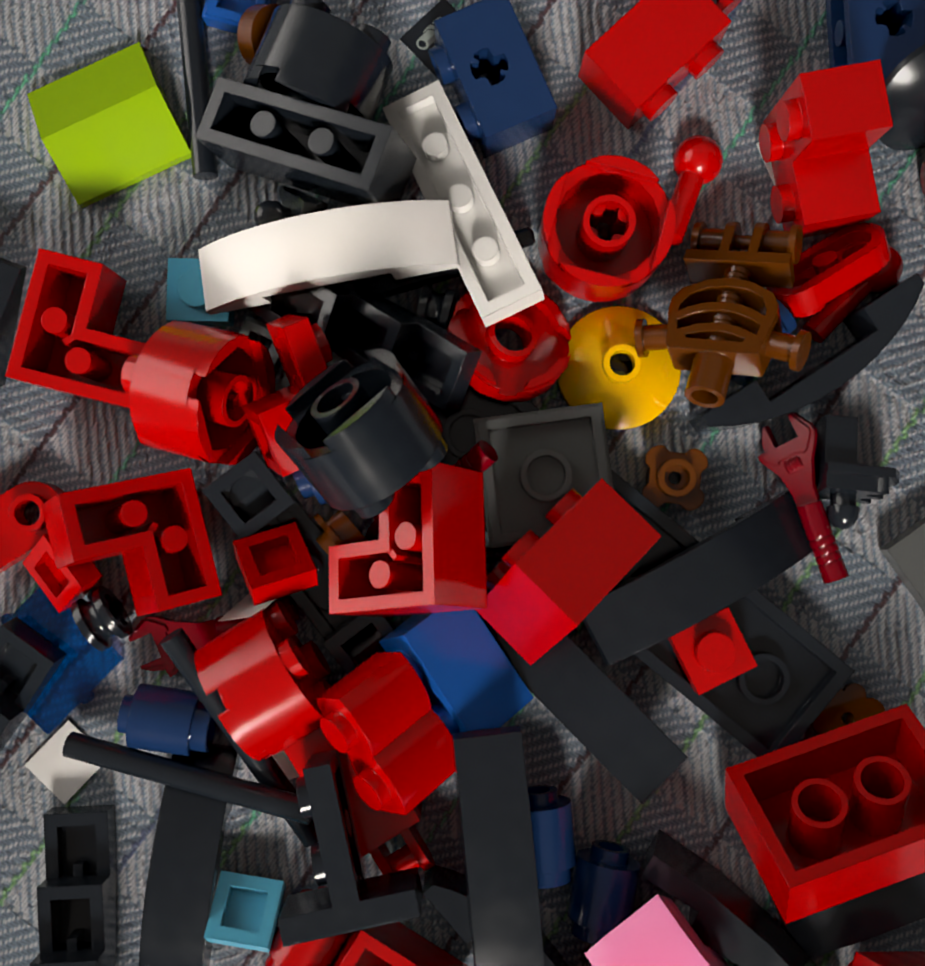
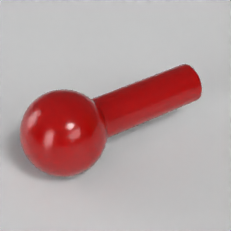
[671,135,723,245]
[803,244,903,343]

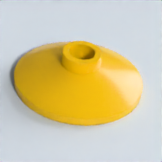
[557,306,681,430]

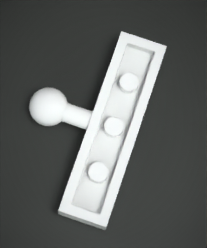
[382,80,545,328]

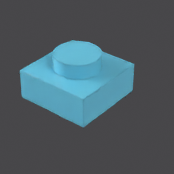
[166,258,234,326]
[204,870,286,953]

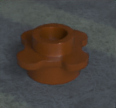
[641,445,708,511]
[313,510,368,556]

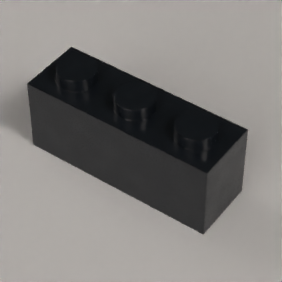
[195,76,417,206]

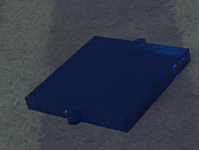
[1,587,124,735]

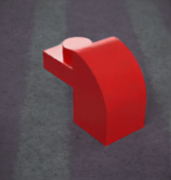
[242,314,332,477]

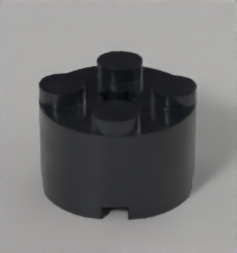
[243,0,393,120]
[275,349,448,519]

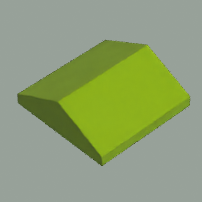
[27,42,191,208]

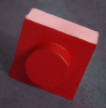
[233,522,318,606]
[23,533,102,613]
[668,607,758,695]

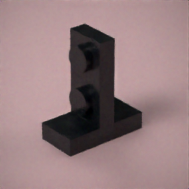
[277,749,423,947]

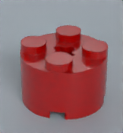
[538,155,676,302]
[121,320,275,465]
[194,600,331,761]

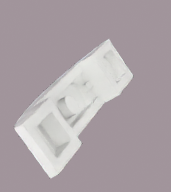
[198,200,460,315]

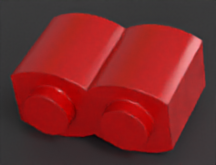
[316,652,455,816]

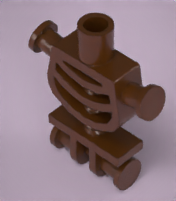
[634,221,812,408]

